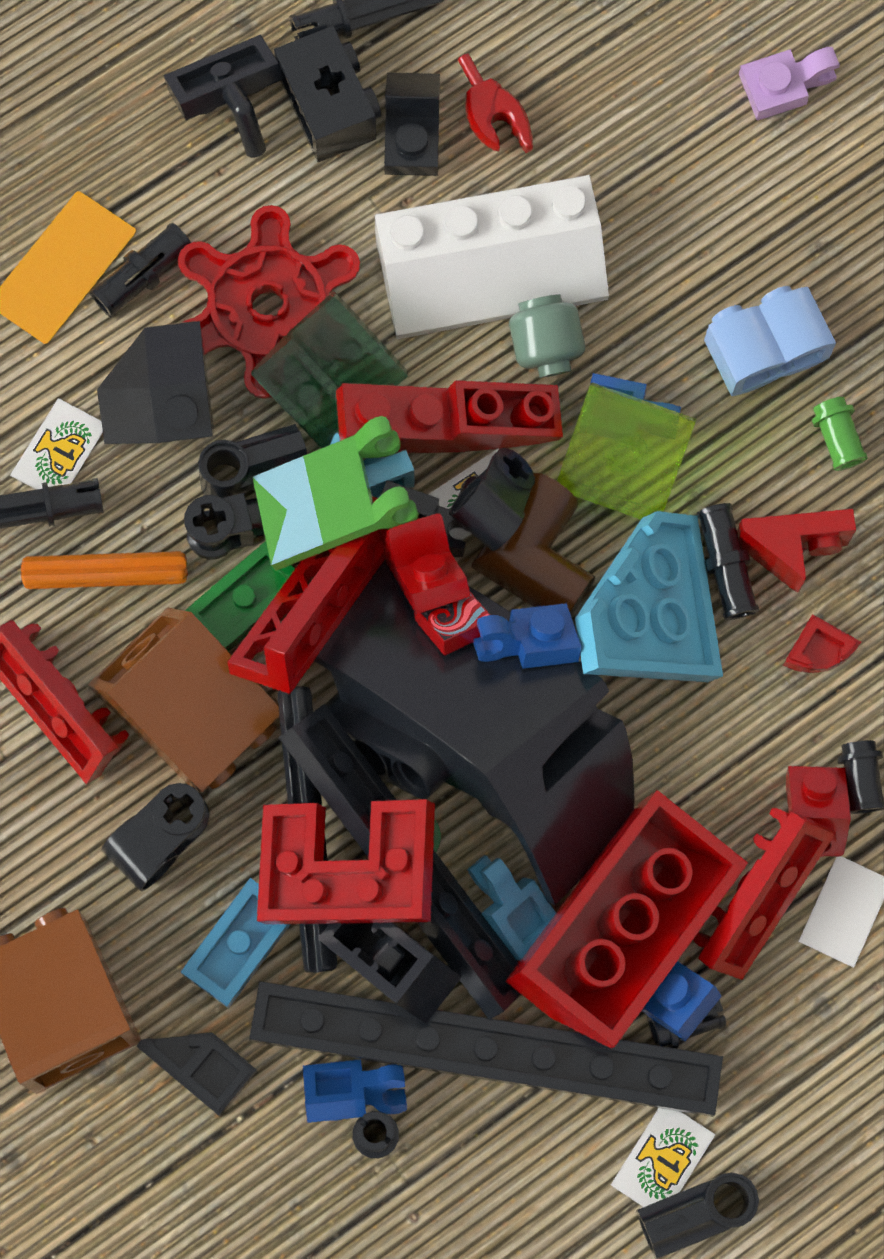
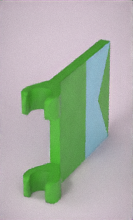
[252,416,419,571]

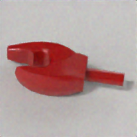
[458,53,533,153]

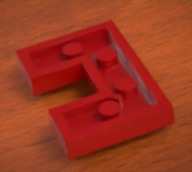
[257,799,435,925]

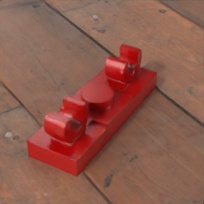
[0,620,129,784]
[693,808,835,980]

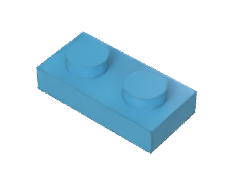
[181,878,291,1009]

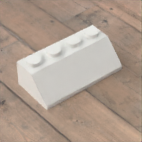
[375,175,609,339]

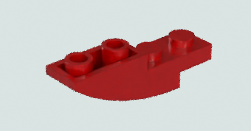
[336,380,563,453]

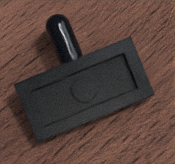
[163,34,284,158]

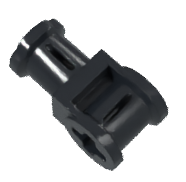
[184,493,265,560]

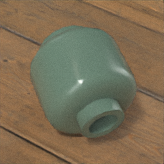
[509,294,586,378]

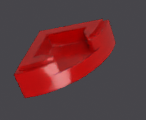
[783,614,861,673]

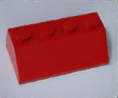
[505,790,748,1049]

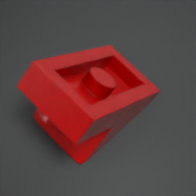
[737,509,856,592]
[384,513,471,614]

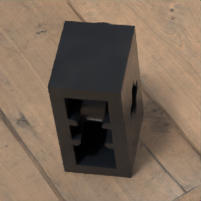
[274,26,382,162]
[318,922,462,1024]

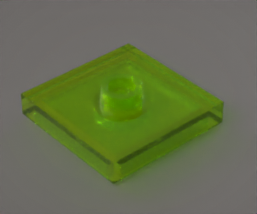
[557,382,697,519]

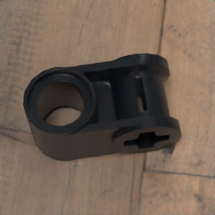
[449,448,535,551]
[101,783,210,892]

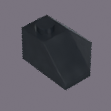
[97,321,214,444]

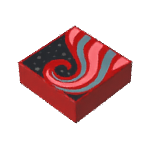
[414,592,490,655]

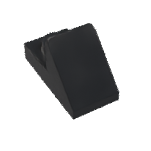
[384,73,440,176]

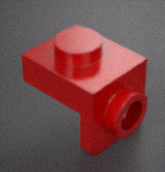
[786,766,851,857]

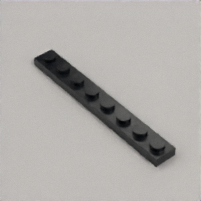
[249,981,723,1117]

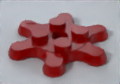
[178,205,360,399]

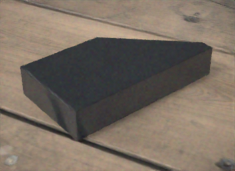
[137,1032,258,1117]

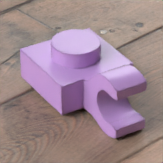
[739,47,840,121]

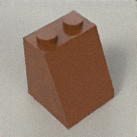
[87,607,279,792]
[0,908,142,1094]

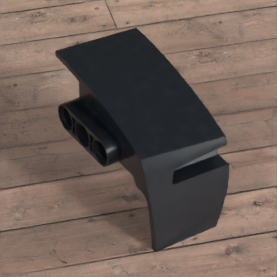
[273,560,635,905]

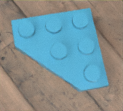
[575,511,723,682]

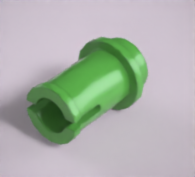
[812,397,868,471]

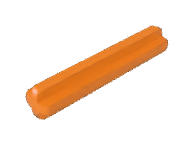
[21,551,188,589]

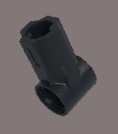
[198,424,307,498]
[636,1172,759,1259]

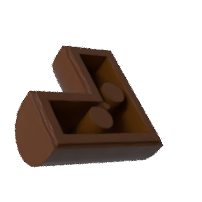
[471,473,595,616]

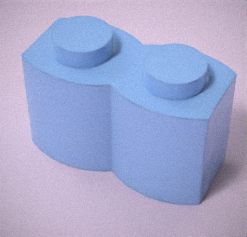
[704,286,836,396]

